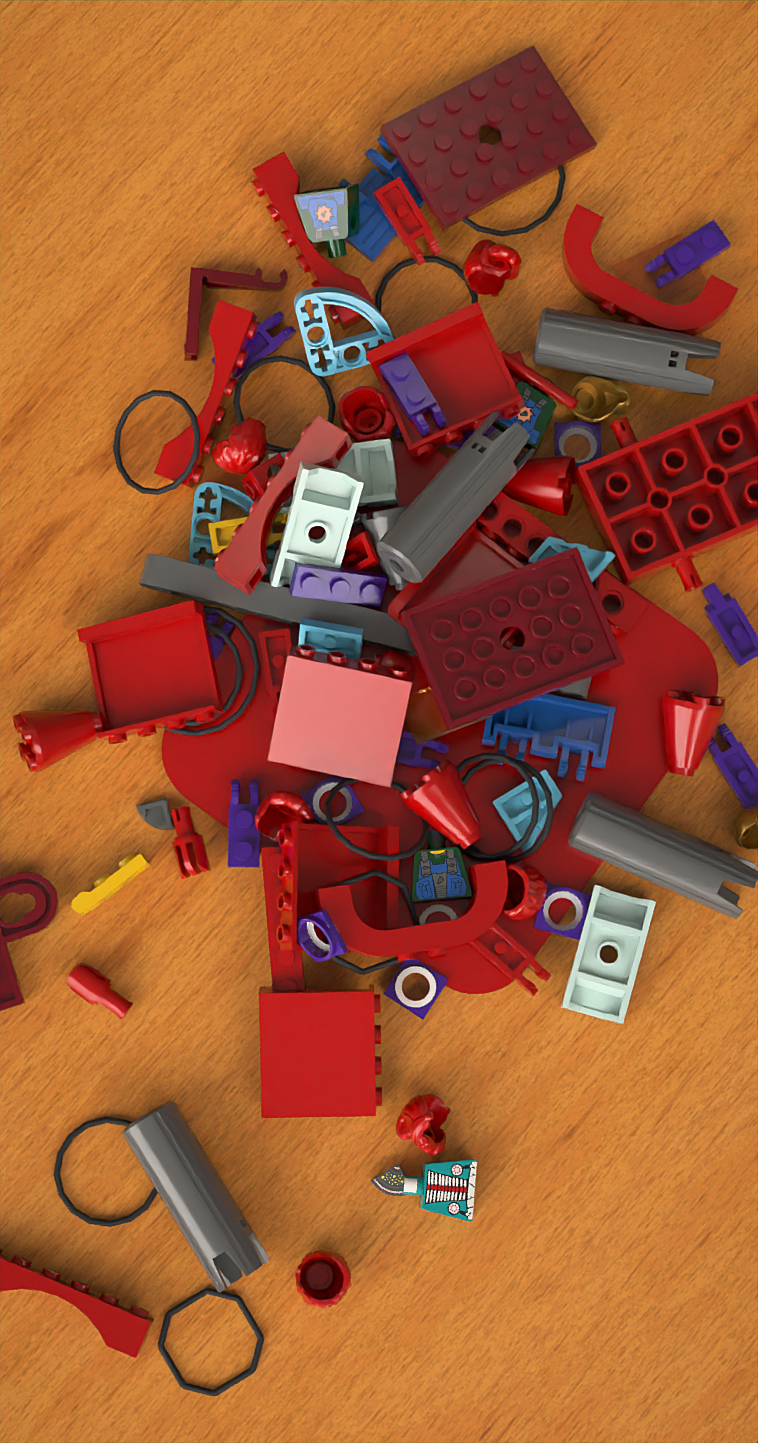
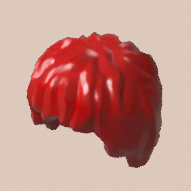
[212,417,268,475]
[502,862,548,920]
[295,1250,351,1308]

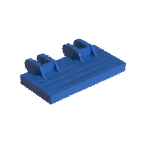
[338,135,425,263]
[481,694,615,781]

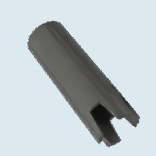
[533,307,721,396]
[376,411,536,583]
[567,791,758,919]
[123,1101,270,1293]

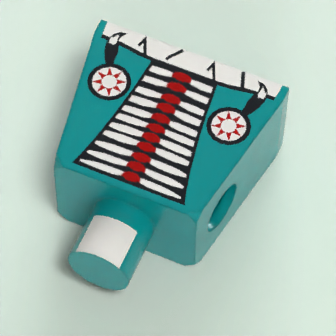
[402,1159,477,1221]

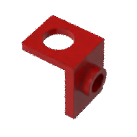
[241,453,284,501]

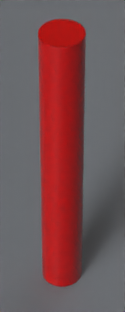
[501,350,579,410]

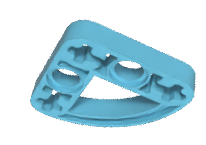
[294,287,394,376]
[189,482,278,577]

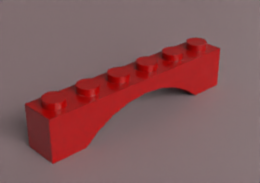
[251,152,375,330]
[154,300,259,489]
[214,415,353,596]
[261,846,306,991]
[0,1248,154,1358]

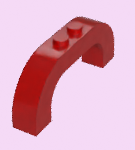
[562,204,738,336]
[314,860,508,962]

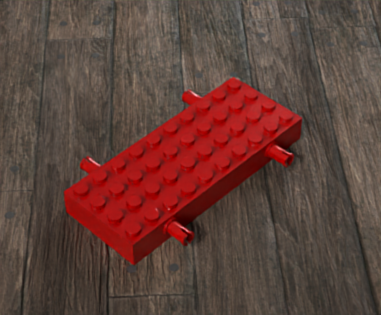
[573,392,758,593]

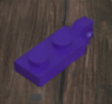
[702,583,758,668]

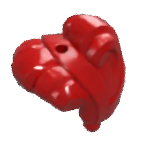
[464,239,522,297]
[338,386,395,443]
[254,790,313,844]
[396,1094,451,1156]

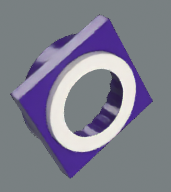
[554,421,601,469]
[301,775,365,825]
[534,882,592,941]
[297,909,348,961]
[384,959,448,1019]

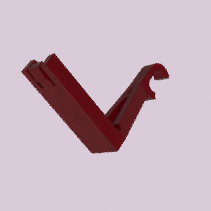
[184,267,288,361]

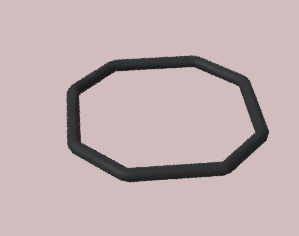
[322,870,420,975]
[158,1288,264,1396]

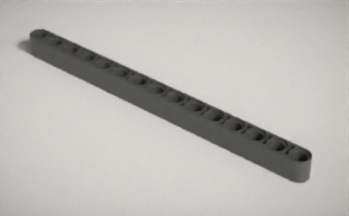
[139,554,592,699]

